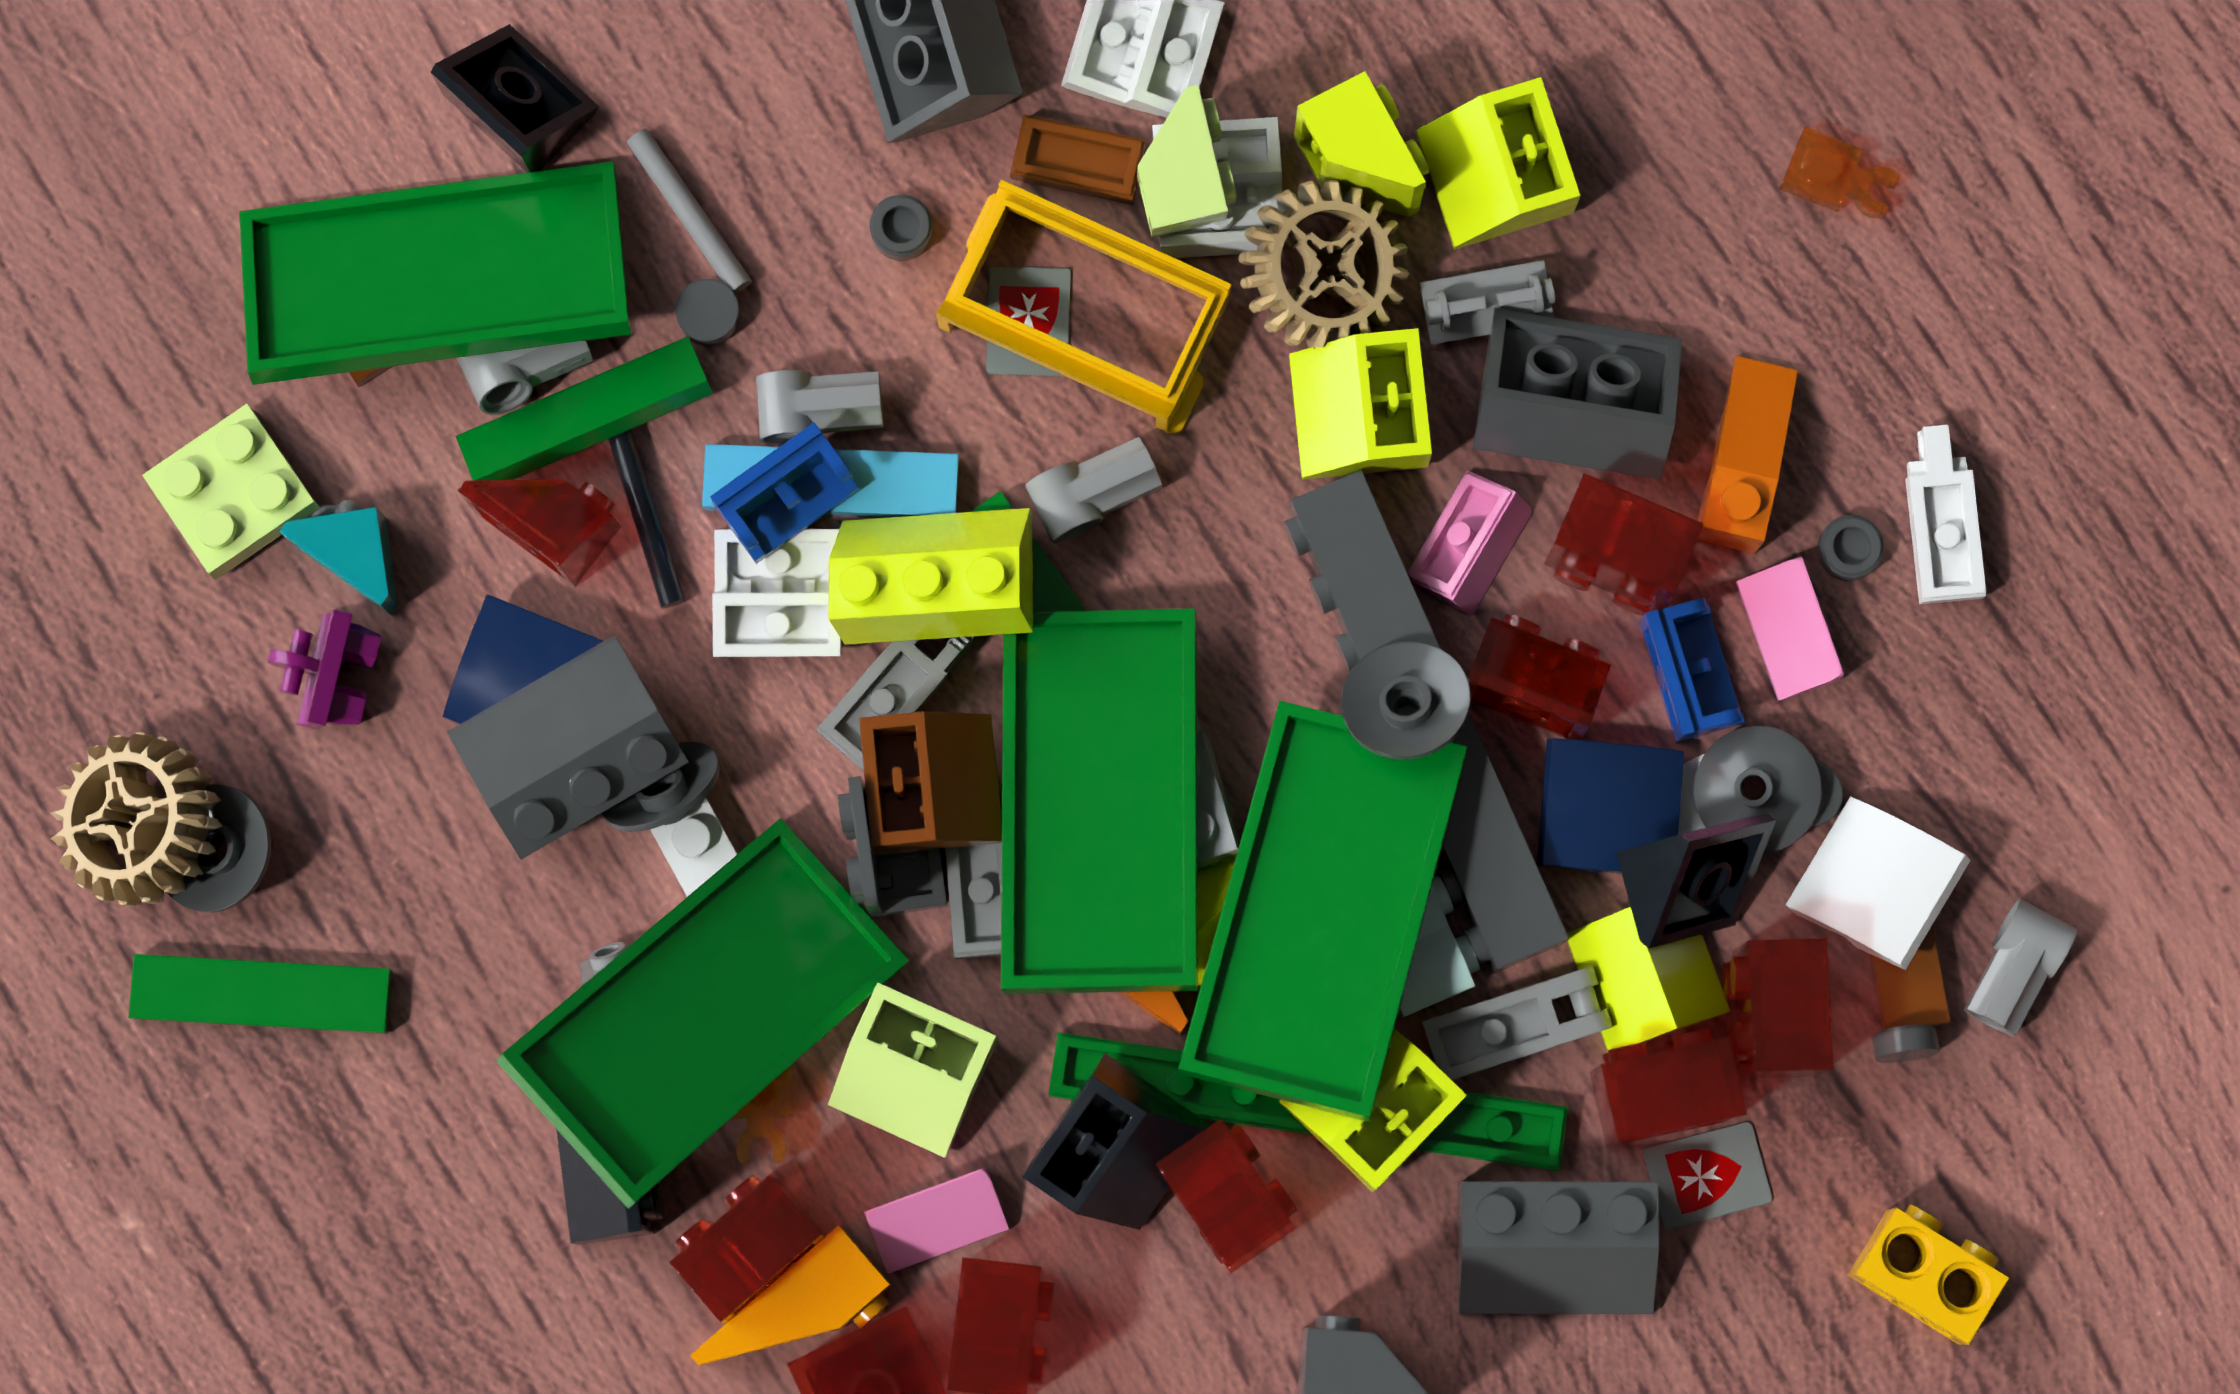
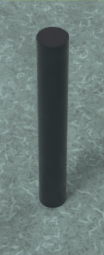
[608,429,685,609]

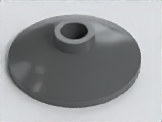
[1341,641,1471,760]
[1694,726,1823,854]
[602,742,721,832]
[168,784,271,912]

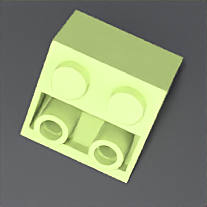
[1137,85,1237,238]
[828,982,999,1158]

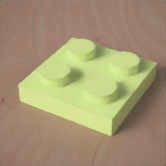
[142,404,320,580]

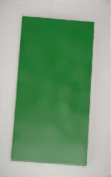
[239,161,632,385]
[1001,608,1198,994]
[1178,701,1467,1122]
[496,818,909,1209]

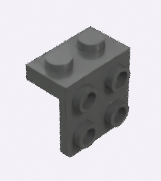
[838,776,948,917]

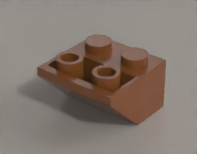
[859,711,1002,855]

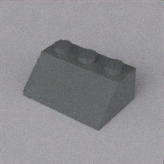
[845,0,1023,143]
[1473,308,1682,480]
[447,635,688,860]
[1457,1181,1659,1314]
[1297,1315,1428,1394]

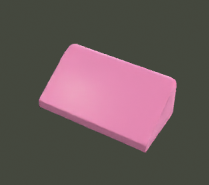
[1407,471,1532,616]
[1736,556,1844,702]
[864,1167,1010,1274]

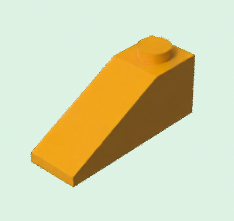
[690,1225,893,1365]

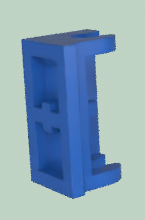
[710,422,859,564]
[1639,598,1745,743]

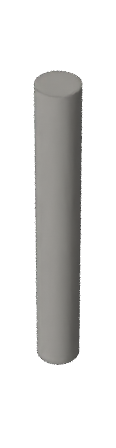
[627,129,752,295]

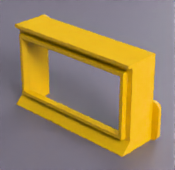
[936,179,1232,435]

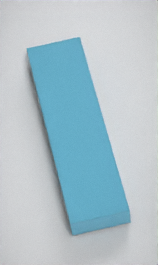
[702,444,959,518]

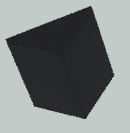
[430,24,599,173]
[1616,813,1776,948]

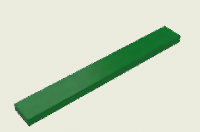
[1048,1032,1568,1172]

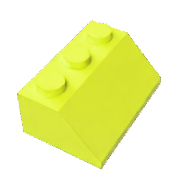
[828,508,1033,645]

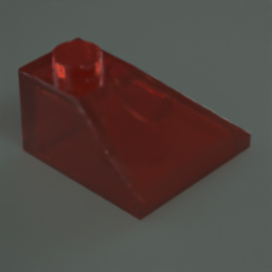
[458,479,621,587]

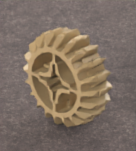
[1238,180,1410,350]
[50,732,222,907]

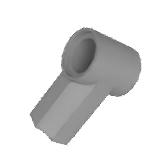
[456,341,593,415]
[756,370,883,444]
[1025,437,1162,544]
[1964,898,2078,1037]

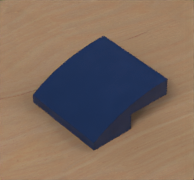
[442,594,603,724]
[1537,738,1684,874]

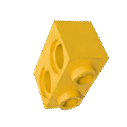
[1847,1205,2009,1345]

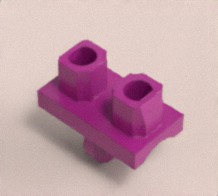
[268,610,381,729]

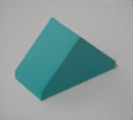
[279,507,398,615]

